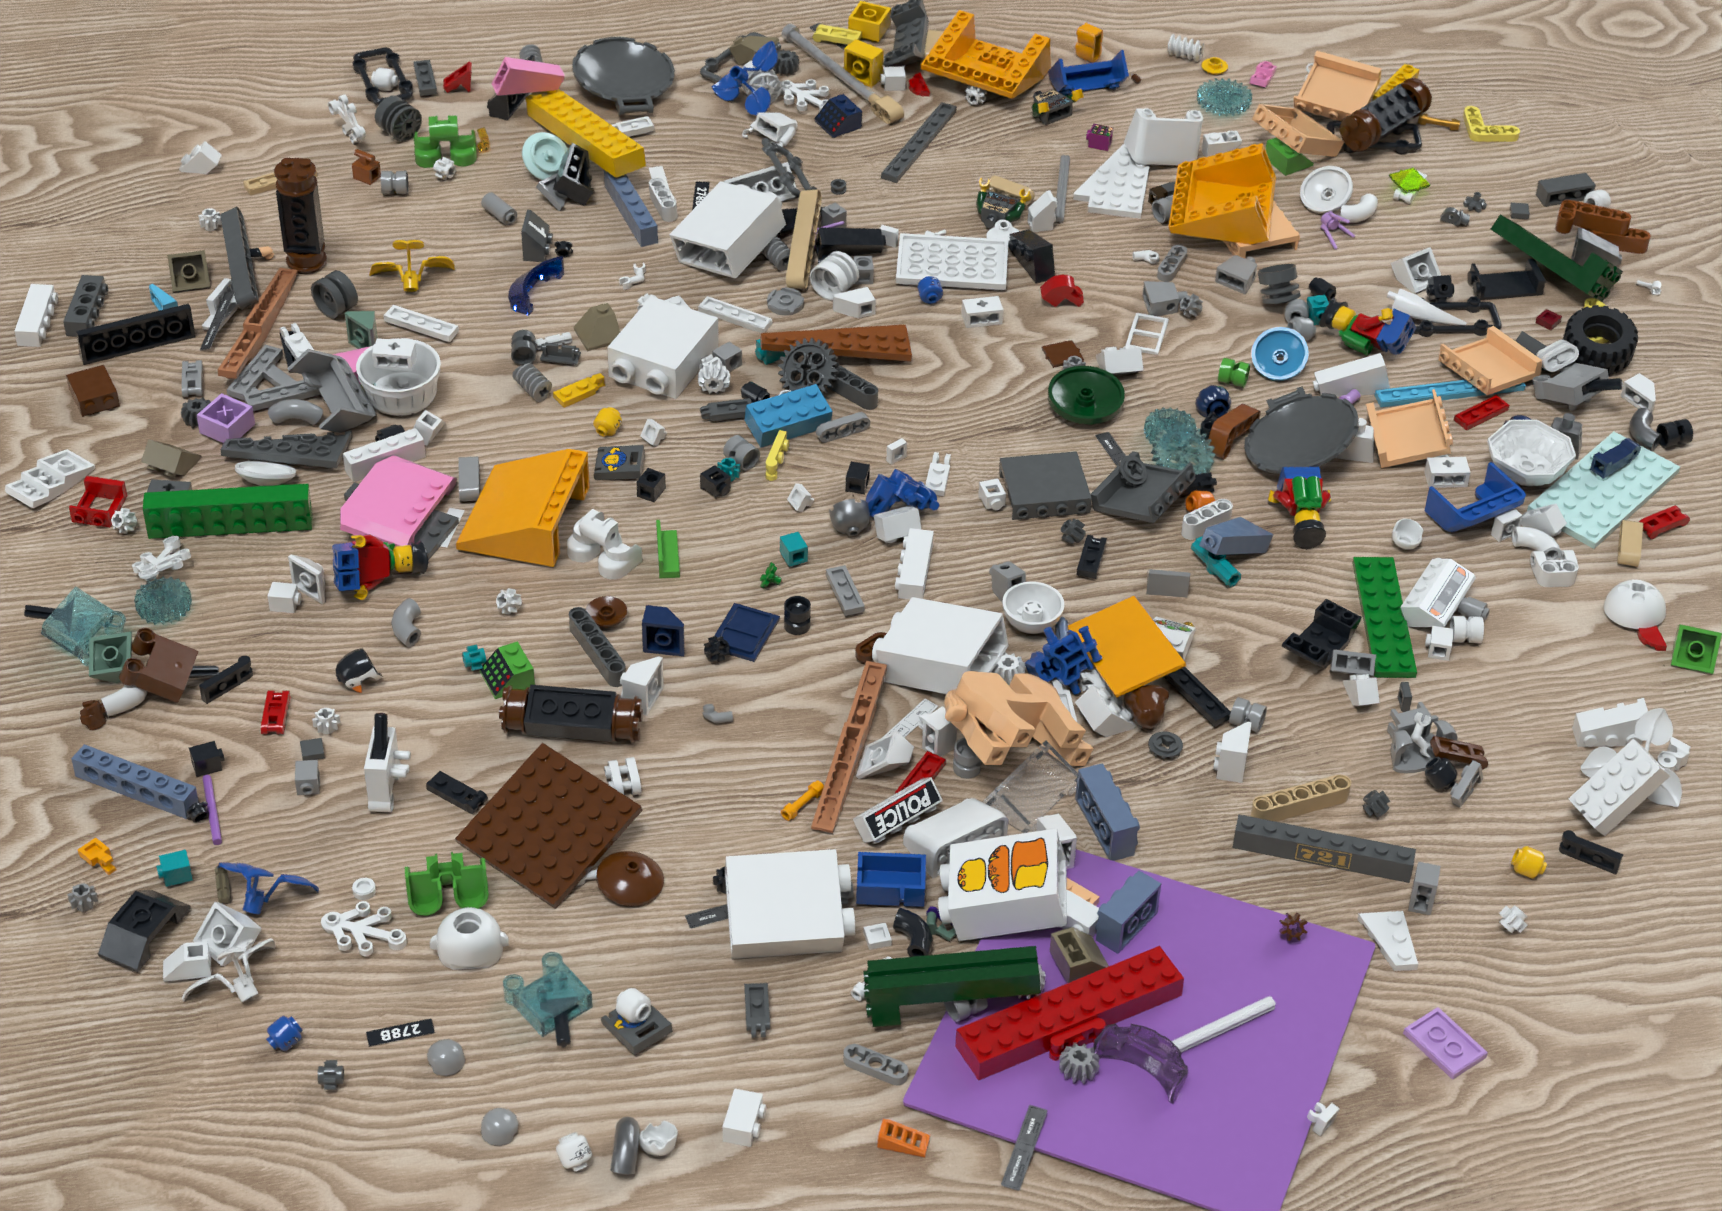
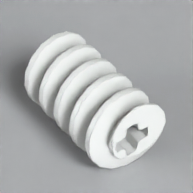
[1167,34,1205,62]

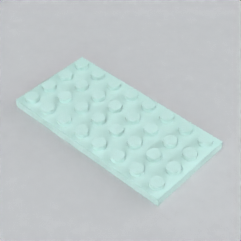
[1527,432,1680,549]

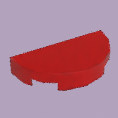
[908,73,930,97]
[1637,625,1667,651]

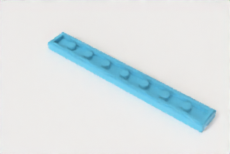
[1374,380,1526,408]

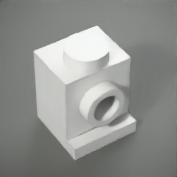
[978,479,1006,510]

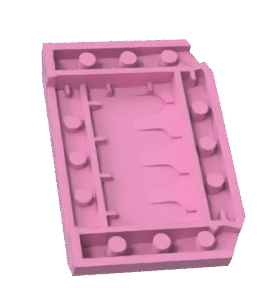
[340,455,457,547]

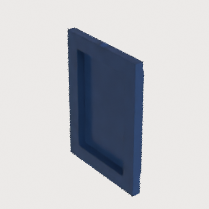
[714,603,780,662]

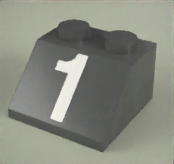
[521,210,553,262]

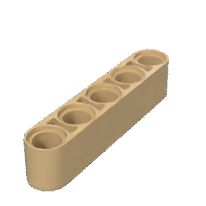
[1250,774,1351,822]

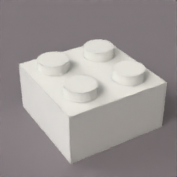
[1491,508,1523,542]

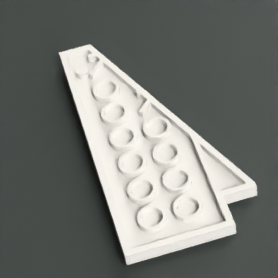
[1073,143,1150,219]

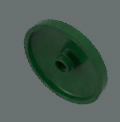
[1048,366,1125,424]

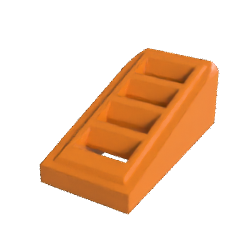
[877,1118,930,1157]

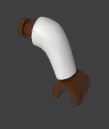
[80,685,148,730]

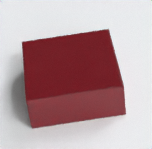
[1535,309,1562,331]

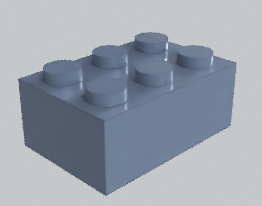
[1095,870,1162,954]

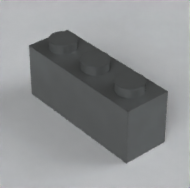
[1535,173,1596,207]

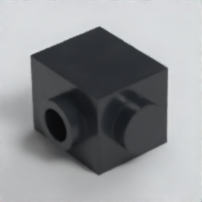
[189,741,225,777]

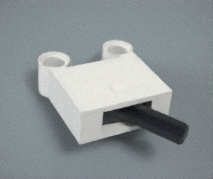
[364,713,411,812]

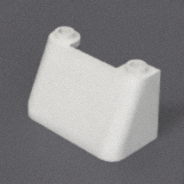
[1124,108,1203,165]
[903,798,1008,879]

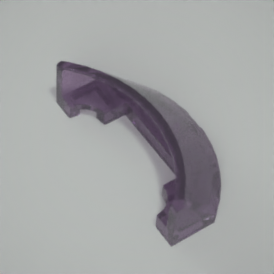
[1094,1024,1188,1104]

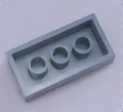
[1075,763,1140,861]

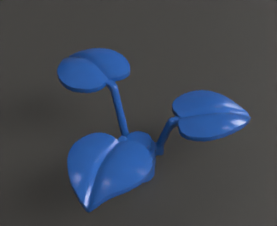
[712,41,778,115]
[217,862,319,914]

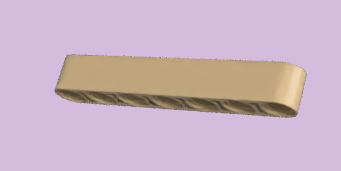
[786,189,822,289]

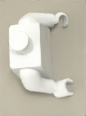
[742,113,798,157]

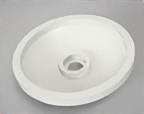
[1300,166,1353,213]
[235,461,296,486]

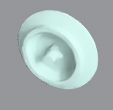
[522,132,568,180]

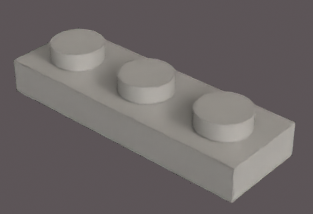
[826,565,865,616]

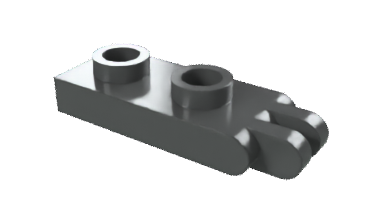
[700,398,752,421]
[744,983,770,1038]

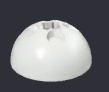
[1604,580,1666,629]
[1003,582,1064,634]

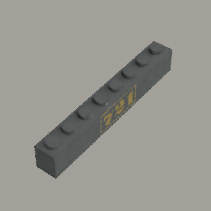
[1232,814,1416,883]

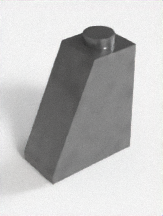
[1571,228,1622,267]

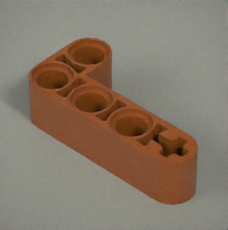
[1555,200,1632,235]
[1580,227,1651,254]
[1206,404,1261,460]

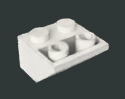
[1096,345,1143,375]
[1075,685,1136,737]

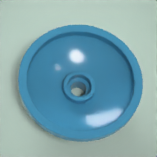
[1251,327,1309,381]

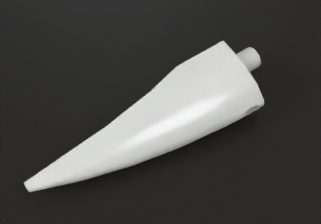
[1387,289,1467,326]

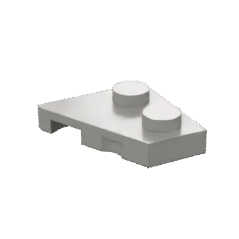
[1450,760,1483,807]

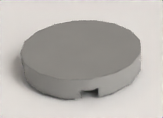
[767,287,804,316]

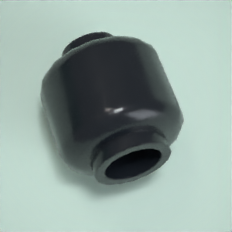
[1425,757,1458,790]

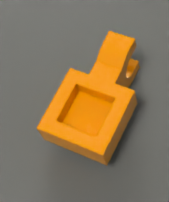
[78,838,116,875]

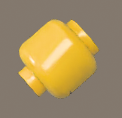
[593,407,622,437]
[1511,846,1547,879]

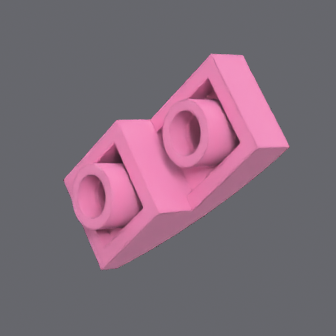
[1250,61,1277,87]

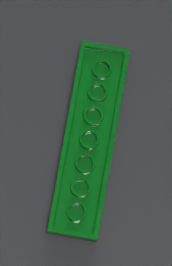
[1352,557,1417,678]

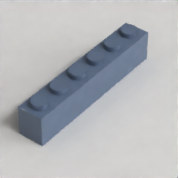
[604,170,658,247]

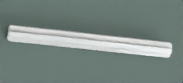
[1155,996,1276,1061]

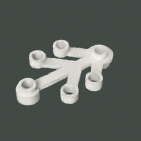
[781,79,829,112]
[328,94,366,144]
[132,536,191,581]
[321,901,407,956]

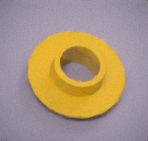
[1202,57,1228,74]

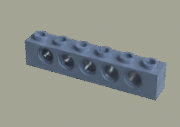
[71,744,199,819]

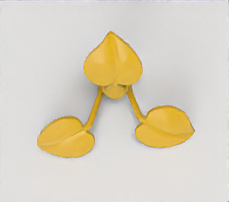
[370,240,455,292]

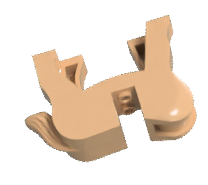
[944,671,1094,766]

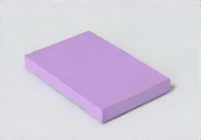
[1403,1007,1488,1080]

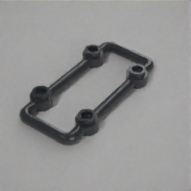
[353,47,413,105]
[1327,121,1422,155]
[1414,296,1502,337]

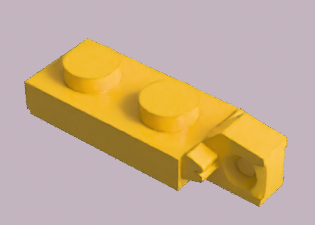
[553,373,605,408]

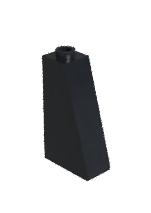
[815,228,886,258]

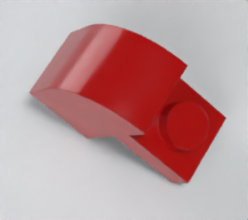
[1040,274,1084,307]

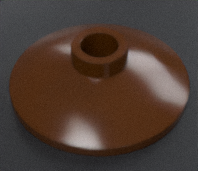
[586,596,627,627]

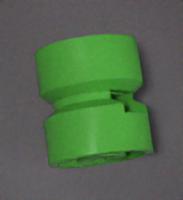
[1218,357,1250,388]

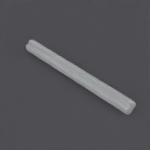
[1055,155,1070,223]

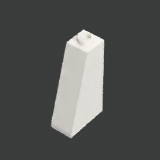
[1313,353,1390,397]

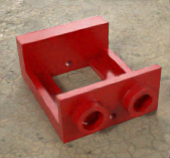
[69,476,127,528]

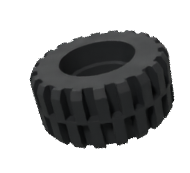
[1563,305,1638,375]

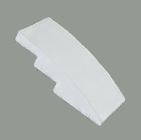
[5,449,95,508]

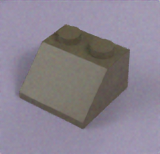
[167,250,210,292]
[141,439,201,477]

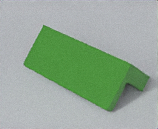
[656,520,680,578]

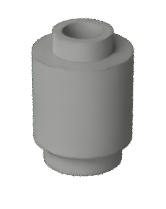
[1457,597,1490,620]

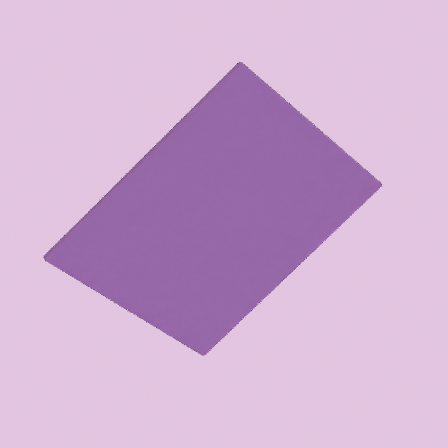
[903,849,1375,1211]

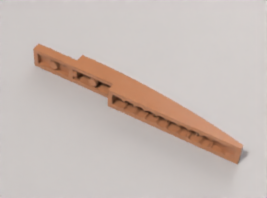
[218,268,298,379]
[811,661,887,833]

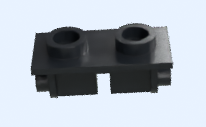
[1179,472,1217,497]

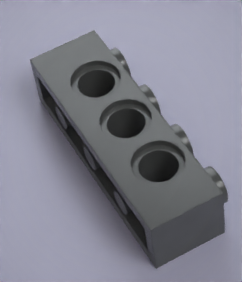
[63,275,108,337]

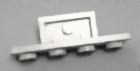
[202,278,239,331]

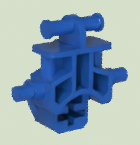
[866,469,939,517]
[1025,626,1102,695]

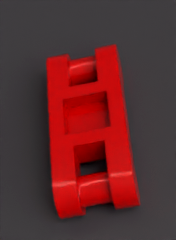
[1639,505,1690,539]
[261,690,290,735]
[1049,1018,1106,1061]

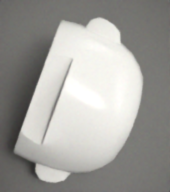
[430,907,509,970]

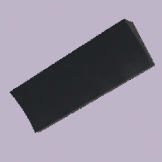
[76,303,196,365]

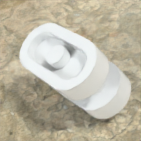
[1536,340,1579,372]
[604,757,642,796]

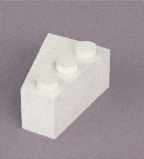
[1572,698,1648,747]

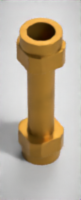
[1417,113,1460,131]

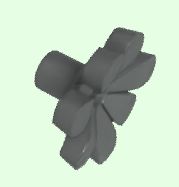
[1463,192,1487,212]

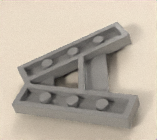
[227,344,321,411]

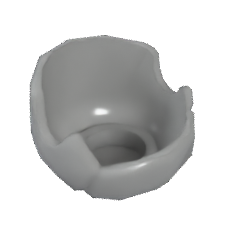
[427,1039,465,1076]
[481,1107,519,1146]

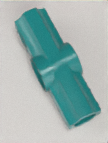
[1191,536,1242,587]

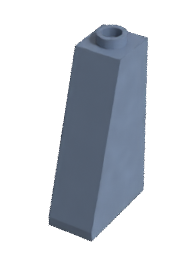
[1199,517,1274,555]

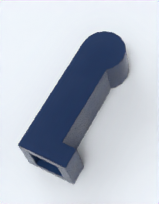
[1590,438,1641,479]

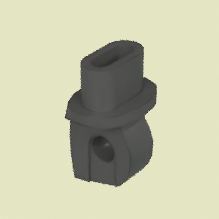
[1440,207,1470,226]

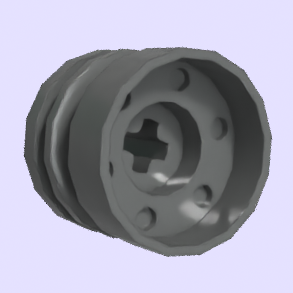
[375,95,422,141]
[1257,264,1301,304]

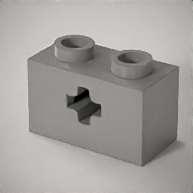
[1330,650,1376,677]
[1408,861,1441,916]

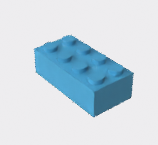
[744,384,833,448]

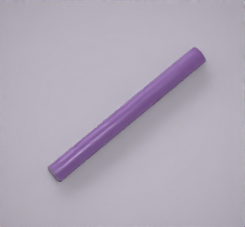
[202,775,222,845]

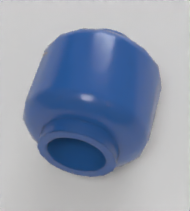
[917,276,943,304]
[266,1016,303,1051]

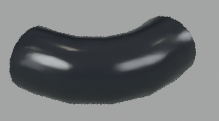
[893,908,933,957]

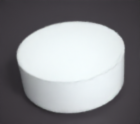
[352,878,376,900]

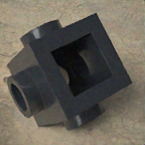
[1426,275,1454,302]

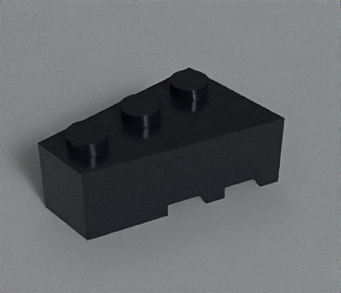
[553,143,594,206]
[1008,229,1055,284]

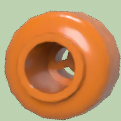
[1185,490,1216,513]

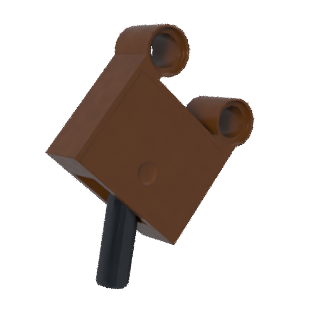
[119,628,219,703]

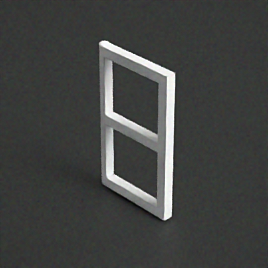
[1125,313,1169,355]

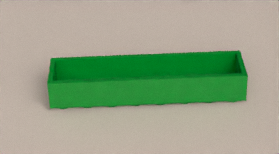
[143,484,313,539]

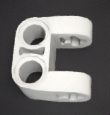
[1530,550,1579,587]

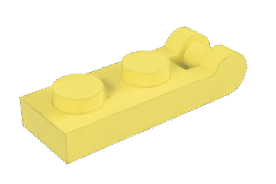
[812,25,862,45]
[766,430,789,481]

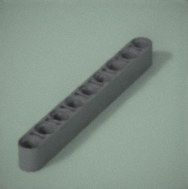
[220,206,259,309]

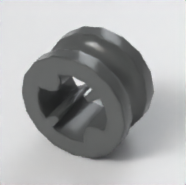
[831,179,847,195]

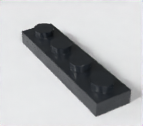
[1163,667,1231,727]

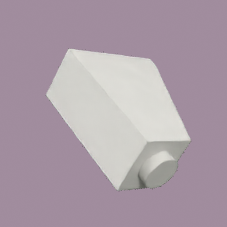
[1036,814,1077,869]

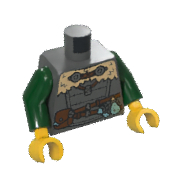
[1032,89,1084,126]
[976,177,1032,228]

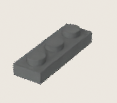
[413,60,437,96]

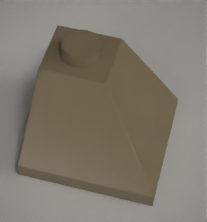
[729,36,779,65]
[574,303,620,351]

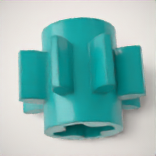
[717,458,740,482]
[462,644,487,671]

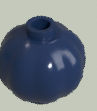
[1195,385,1232,418]

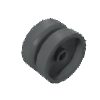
[311,270,358,319]

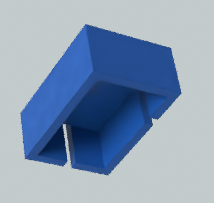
[856,852,926,907]

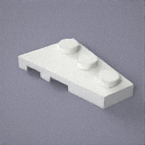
[1357,911,1418,971]

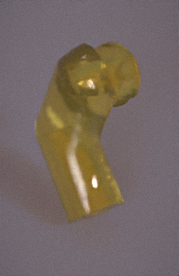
[477,127,490,151]

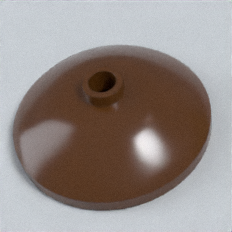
[596,851,664,906]

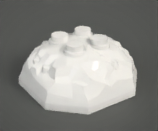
[1487,420,1576,487]

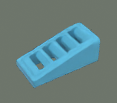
[149,284,178,311]

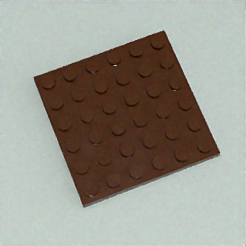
[455,742,643,909]

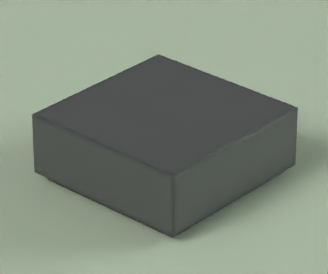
[1509,203,1530,219]
[1397,682,1412,712]
[300,738,325,761]

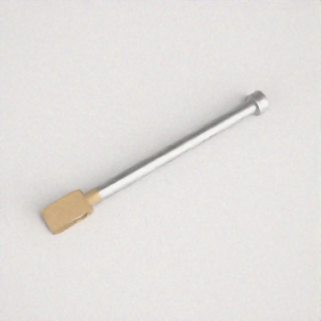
[782,24,904,124]

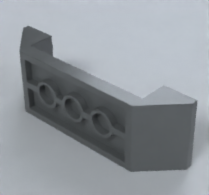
[883,0,929,67]

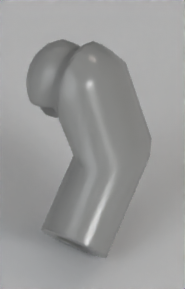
[702,704,733,724]

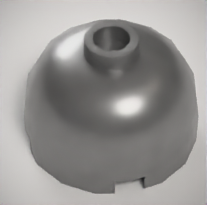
[829,499,870,536]

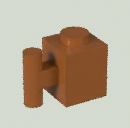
[352,149,381,185]

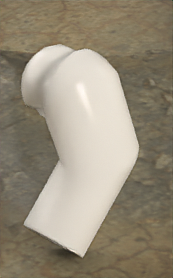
[1132,250,1159,264]

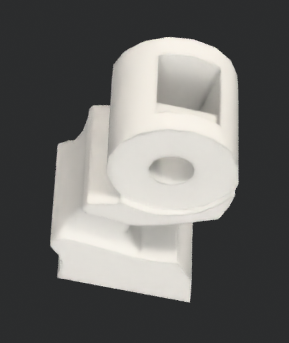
[1657,737,1691,772]

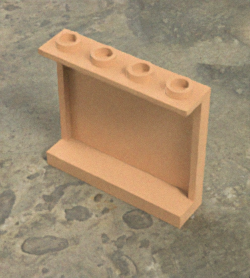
[1294,51,1381,121]
[1224,200,1300,258]
[1439,326,1542,395]
[1366,389,1453,468]

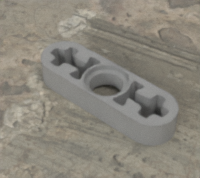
[1157,245,1187,282]
[816,412,870,443]
[843,1044,908,1086]

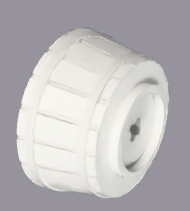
[356,338,441,416]

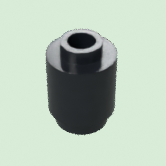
[1308,277,1336,302]
[741,381,770,403]
[375,424,405,441]

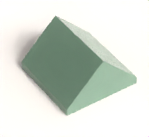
[345,311,378,349]
[89,632,132,684]

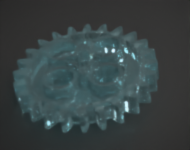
[1197,78,1252,116]
[1151,423,1215,475]

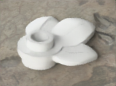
[987,220,1019,247]

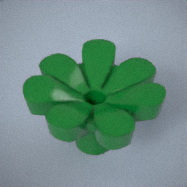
[760,562,782,588]

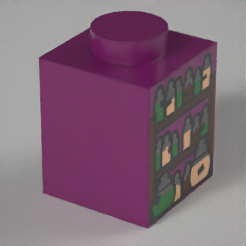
[1086,124,1114,151]

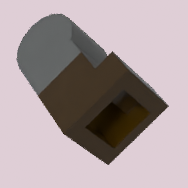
[1148,182,1175,205]

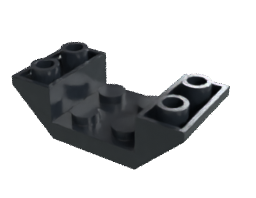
[1281,599,1362,669]
[98,890,191,973]

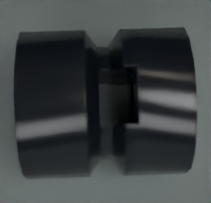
[1656,419,1693,448]
[784,596,811,635]

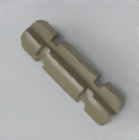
[215,866,231,904]

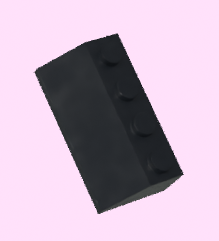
[487,55,535,121]

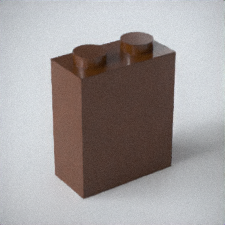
[66,365,120,417]

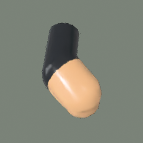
[250,246,274,259]

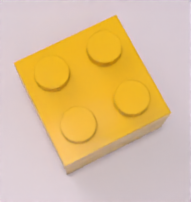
[848,1,891,42]
[844,39,884,88]

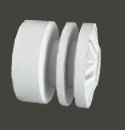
[741,61,782,103]
[810,251,859,300]

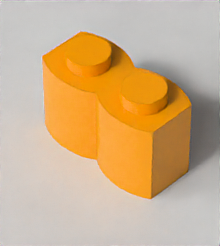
[1075,23,1103,63]

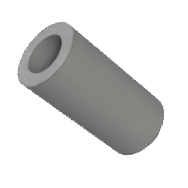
[481,192,517,225]

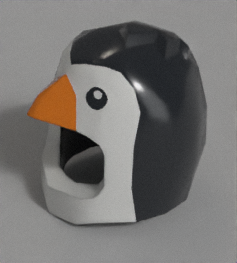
[335,648,383,693]

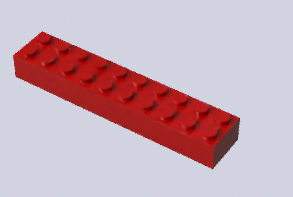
[955,946,1184,1081]

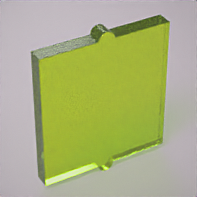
[1389,168,1430,194]

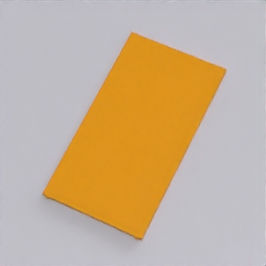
[1068,596,1186,698]

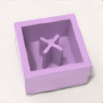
[197,393,255,443]

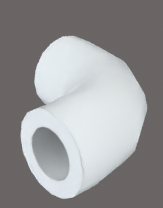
[1340,194,1378,223]
[1512,527,1562,560]

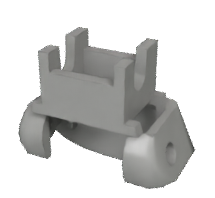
[1387,702,1458,773]

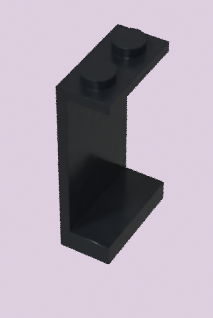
[1467,259,1546,301]

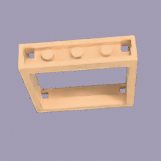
[1252,104,1344,157]

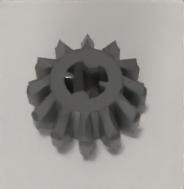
[773,49,799,76]
[181,397,211,428]

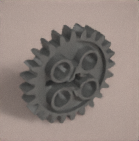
[778,338,840,394]

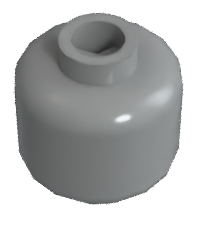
[1285,299,1309,323]
[1287,317,1316,342]

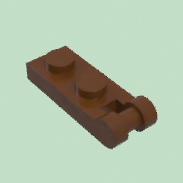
[1430,736,1489,769]

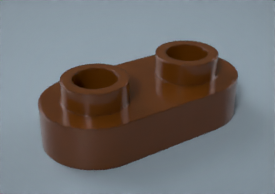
[855,632,887,663]

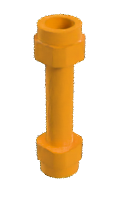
[781,780,824,821]

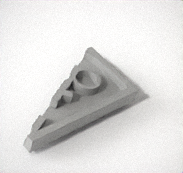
[536,173,567,211]

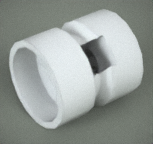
[1450,616,1484,643]

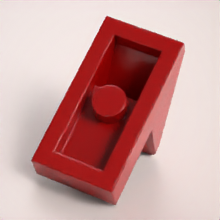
[443,61,472,93]

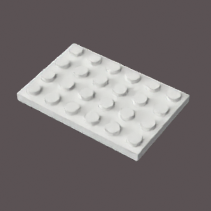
[896,233,1008,290]

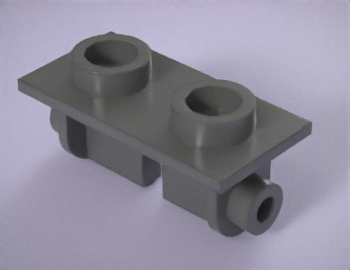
[540,342,581,365]

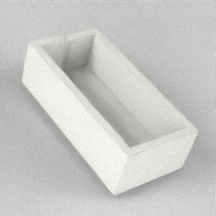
[1569,739,1670,836]

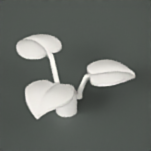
[1581,708,1682,807]
[182,939,275,1002]

